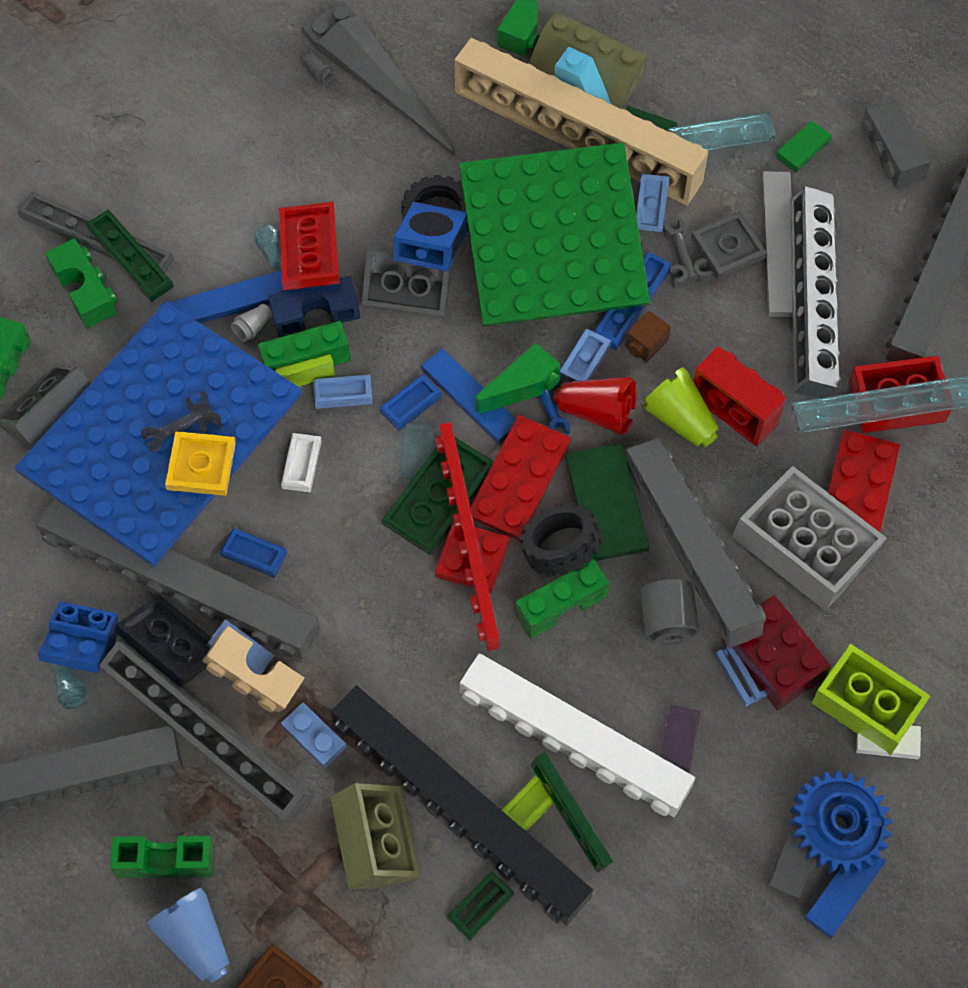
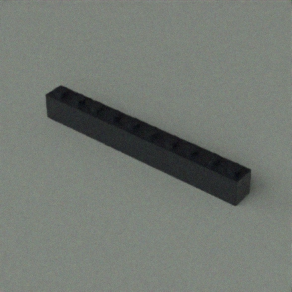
[331,685,593,926]

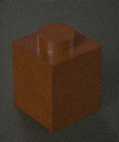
[626,310,671,362]

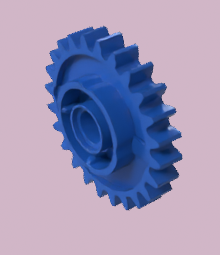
[789,770,893,875]

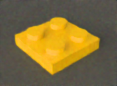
[165,431,236,496]

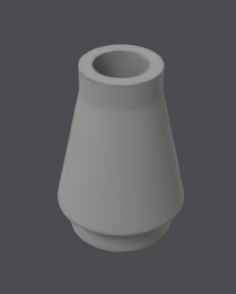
[231,304,273,342]

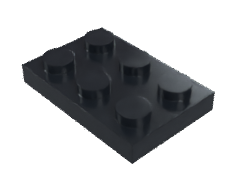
[114,595,211,688]

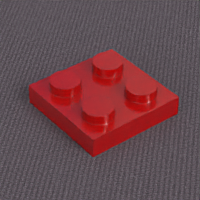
[435,524,510,594]

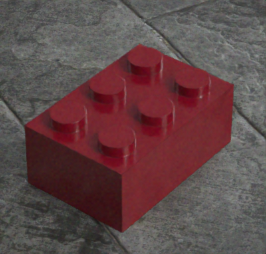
[722,594,831,711]

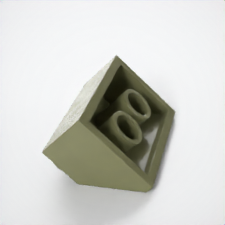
[330,783,421,889]

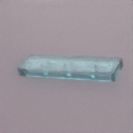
[667,113,777,150]

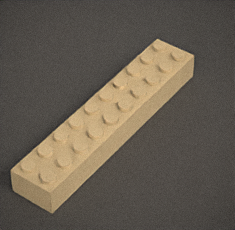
[454,38,708,206]

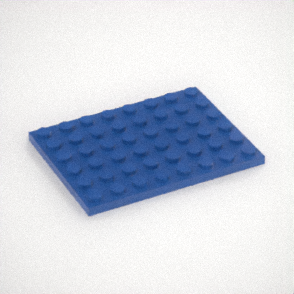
[15,301,302,567]

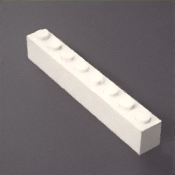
[460,653,696,817]

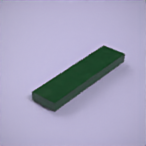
[86,209,174,302]
[531,752,613,873]

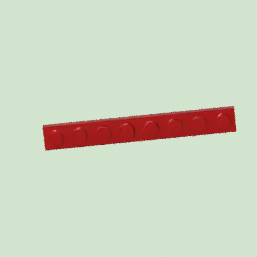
[435,422,499,651]

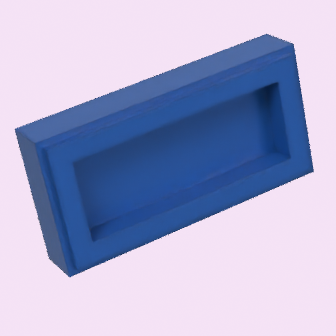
[380,374,442,431]
[220,528,287,578]

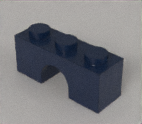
[268,276,360,338]

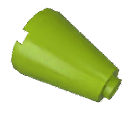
[641,367,719,448]

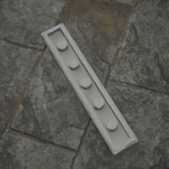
[762,171,793,317]

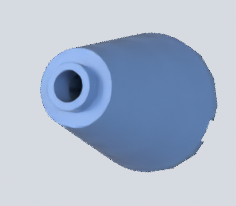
[147,888,230,984]

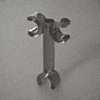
[141,391,222,452]

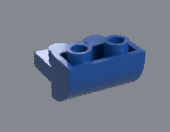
[38,601,118,673]

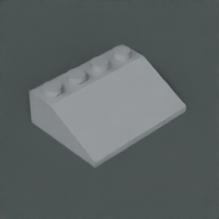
[732,466,887,611]

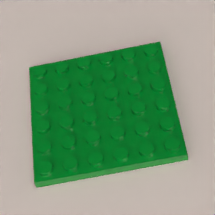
[459,142,650,327]

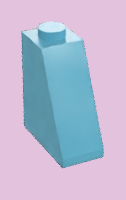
[555,47,612,105]

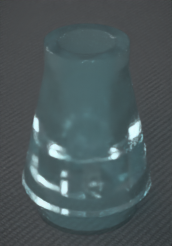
[254,225,281,268]
[53,665,88,709]

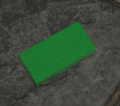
[776,121,832,173]

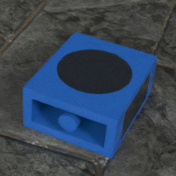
[393,202,467,271]

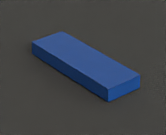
[804,858,886,939]

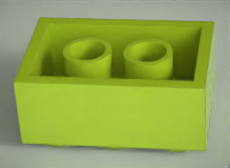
[812,644,930,756]

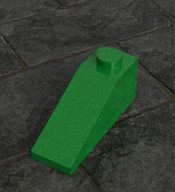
[497,0,539,57]
[475,343,561,414]

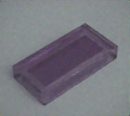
[660,705,701,772]

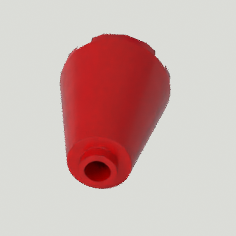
[554,377,637,435]

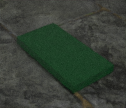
[381,436,494,555]
[565,443,650,561]

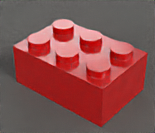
[693,346,787,447]
[848,356,953,434]

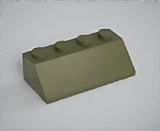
[529,12,647,109]

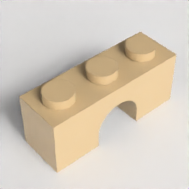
[202,626,304,713]

